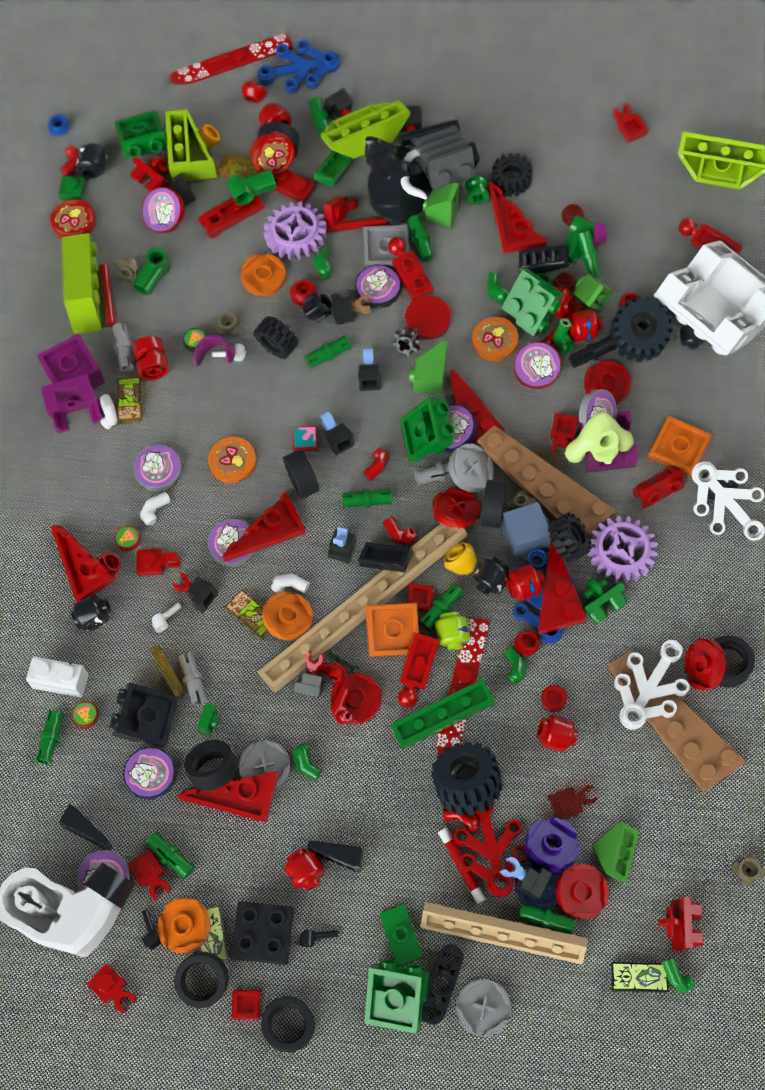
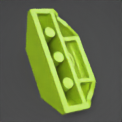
[321,100,410,159]
[678,131,765,190]

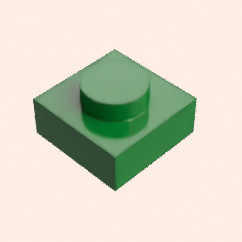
[58,176,86,200]
[197,702,220,736]

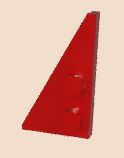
[488,182,547,253]
[449,369,504,445]
[223,492,306,562]
[51,525,116,602]
[538,543,586,635]
[177,771,279,822]

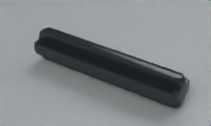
[399,119,460,146]

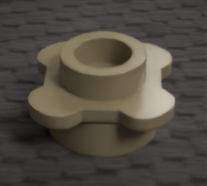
[116,258,139,281]
[216,312,241,335]
[507,490,537,510]
[732,854,765,887]

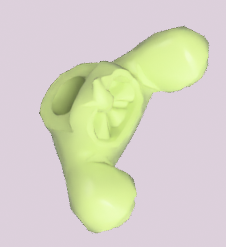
[565,411,634,464]

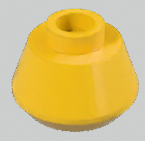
[444,543,477,575]

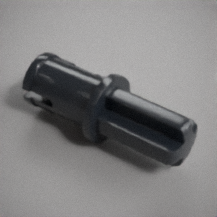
[569,336,616,368]

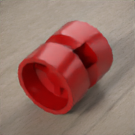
[133,336,169,380]

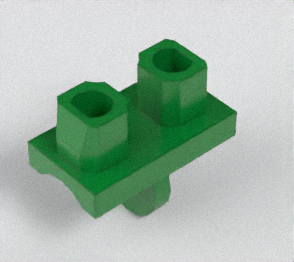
[582,578,627,624]

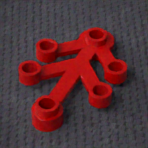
[453,805,528,897]

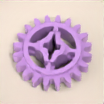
[263,201,327,260]
[588,515,658,584]

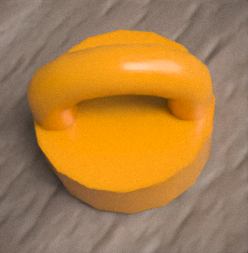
[198,124,220,150]

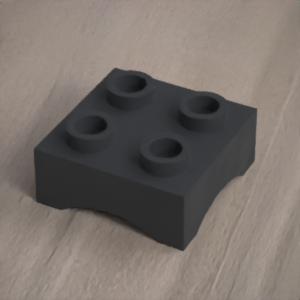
[231,901,294,965]

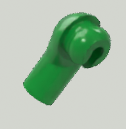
[553,319,573,354]
[503,646,527,684]
[293,743,322,781]
[661,957,695,994]

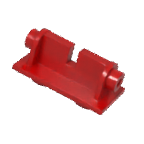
[632,467,684,509]

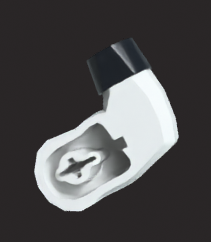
[0,862,135,957]

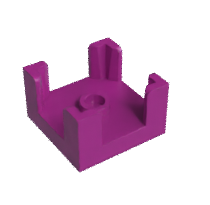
[36,333,105,387]
[41,374,103,434]
[579,411,638,473]

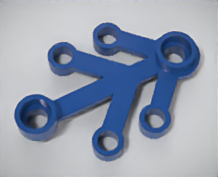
[257,40,340,93]
[513,549,574,644]

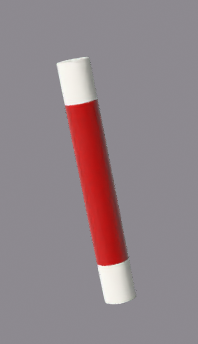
[438,828,487,905]

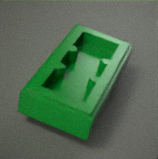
[314,151,354,188]
[379,904,423,967]

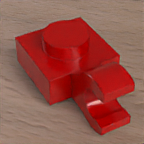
[324,195,358,227]
[136,548,180,576]

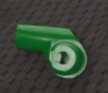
[313,246,332,279]
[487,272,510,303]

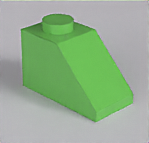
[422,182,459,228]
[574,274,615,311]
[409,341,448,394]

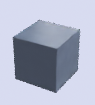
[501,502,551,560]

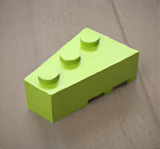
[165,109,217,183]

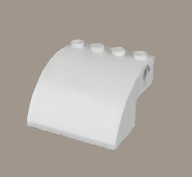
[653,240,765,356]

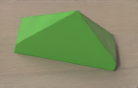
[592,822,639,883]

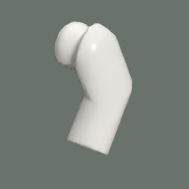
[99,394,118,429]
[271,573,310,593]

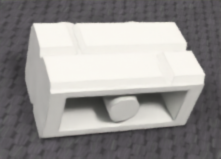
[26,656,88,698]

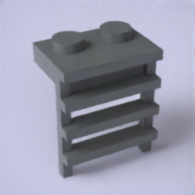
[411,125,476,189]

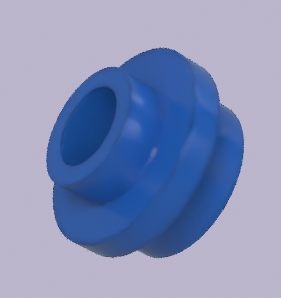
[48,114,70,136]

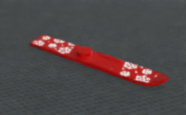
[168,33,293,85]
[437,616,490,755]

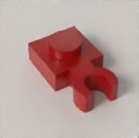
[613,103,648,143]
[550,413,578,457]
[127,849,171,901]
[87,963,137,1014]

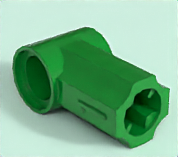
[227,169,276,205]
[558,215,596,264]
[132,247,170,296]

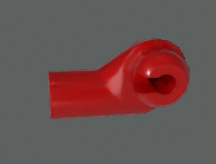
[60,144,79,176]
[363,448,390,482]
[383,517,417,545]
[314,660,346,682]
[330,687,353,725]
[443,808,480,833]

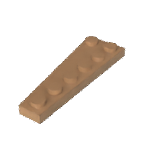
[476,425,615,538]
[607,651,746,793]

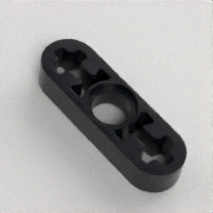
[422,944,463,1026]

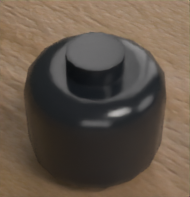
[680,325,704,350]

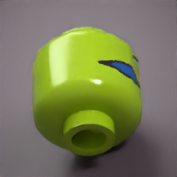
[435,612,470,651]

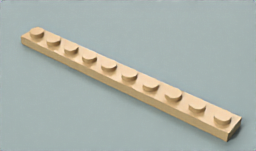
[258,524,467,693]

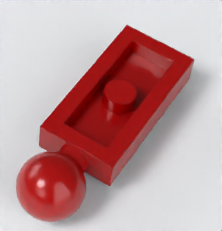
[678,218,743,254]
[388,237,434,301]
[397,632,439,708]

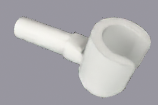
[212,343,247,362]
[152,603,182,633]

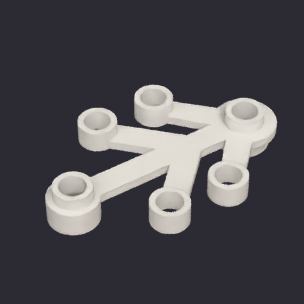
[692,461,765,541]
[614,640,690,730]

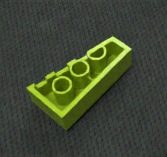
[62,233,102,334]

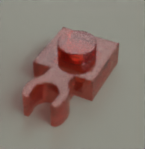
[547,785,598,820]

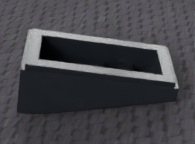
[519,245,569,274]
[59,804,112,850]
[308,841,363,873]

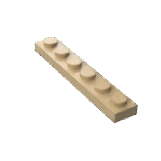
[420,902,588,964]

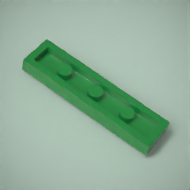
[390,679,496,750]

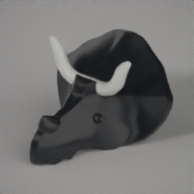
[365,136,433,224]

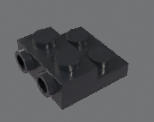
[109,682,179,748]

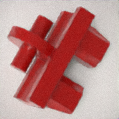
[130,156,170,192]
[658,896,704,951]

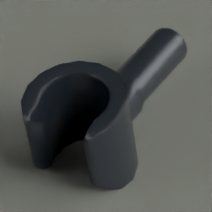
[142,910,161,950]
[299,930,338,948]

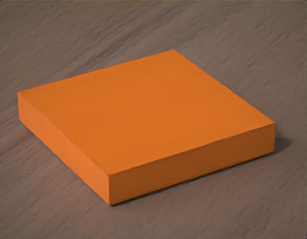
[647,415,713,477]
[365,603,419,657]

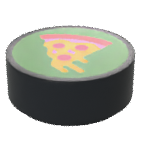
[183,328,206,352]

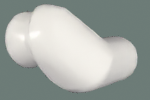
[140,492,170,525]

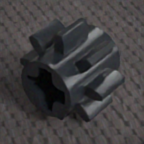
[303,291,332,323]
[392,325,423,357]

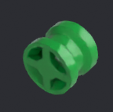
[465,176,489,205]

